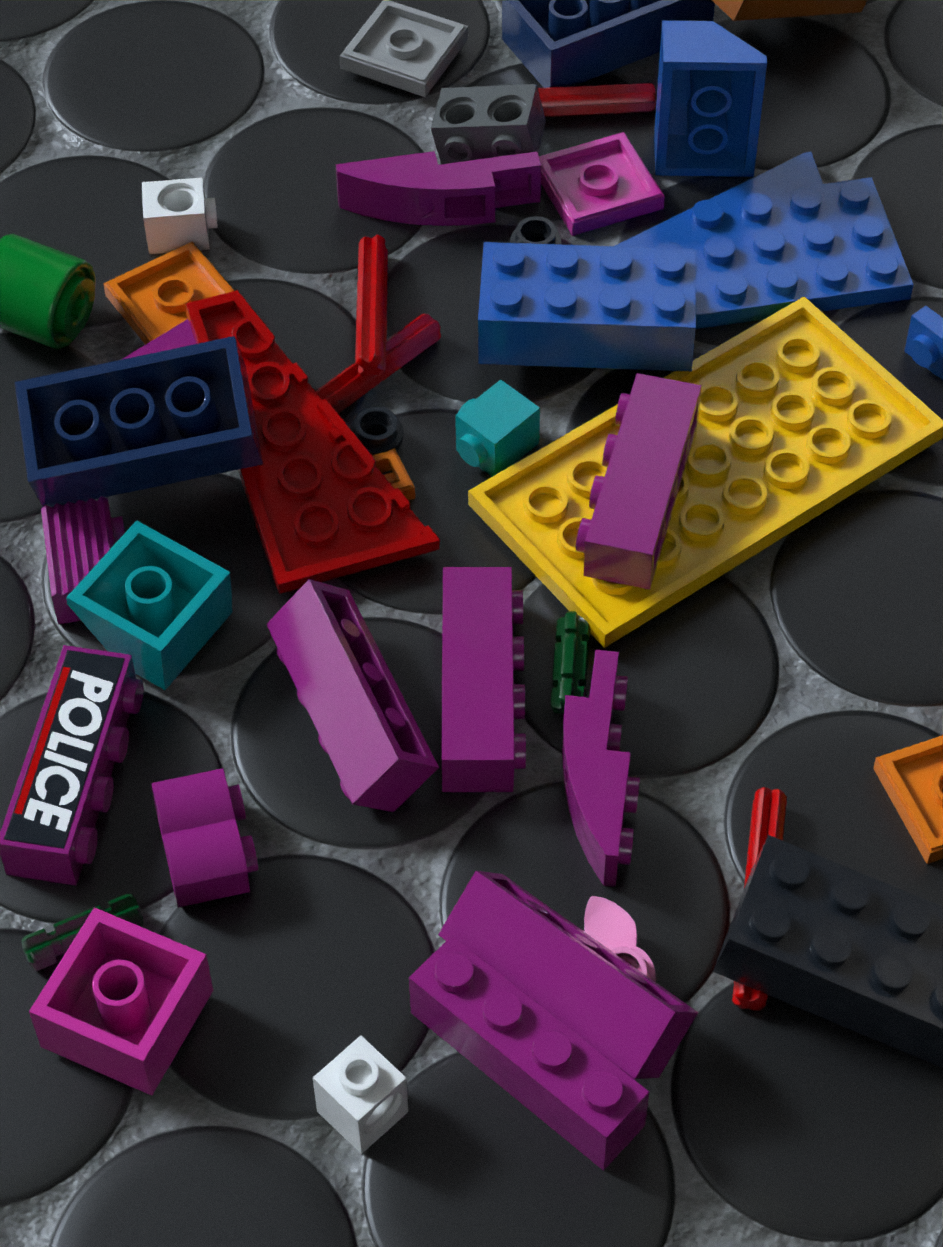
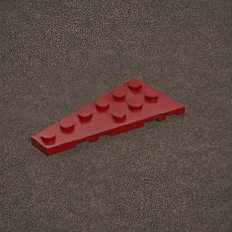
[185,290,440,594]

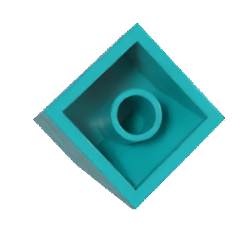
[66,520,233,690]

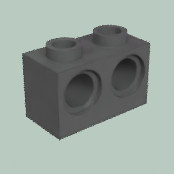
[431,84,546,164]

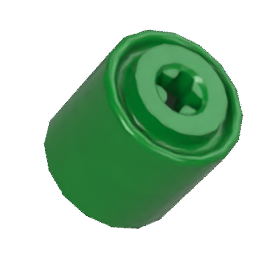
[0,234,95,350]

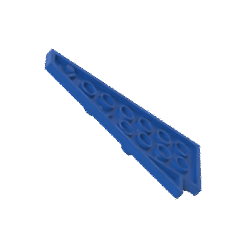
[615,152,914,329]

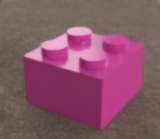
[29,907,213,1096]

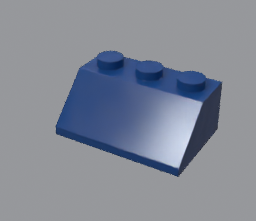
[654,20,767,177]

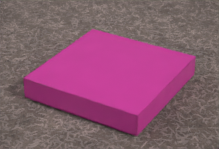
[539,132,665,236]

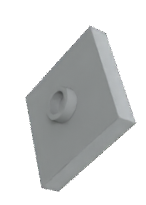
[340,0,468,97]

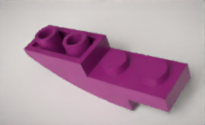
[335,151,541,226]
[562,650,640,887]

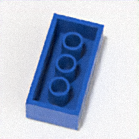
[478,242,696,371]

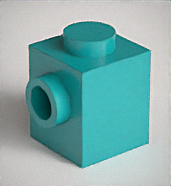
[455,380,540,477]

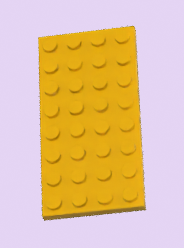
[468,297,943,648]

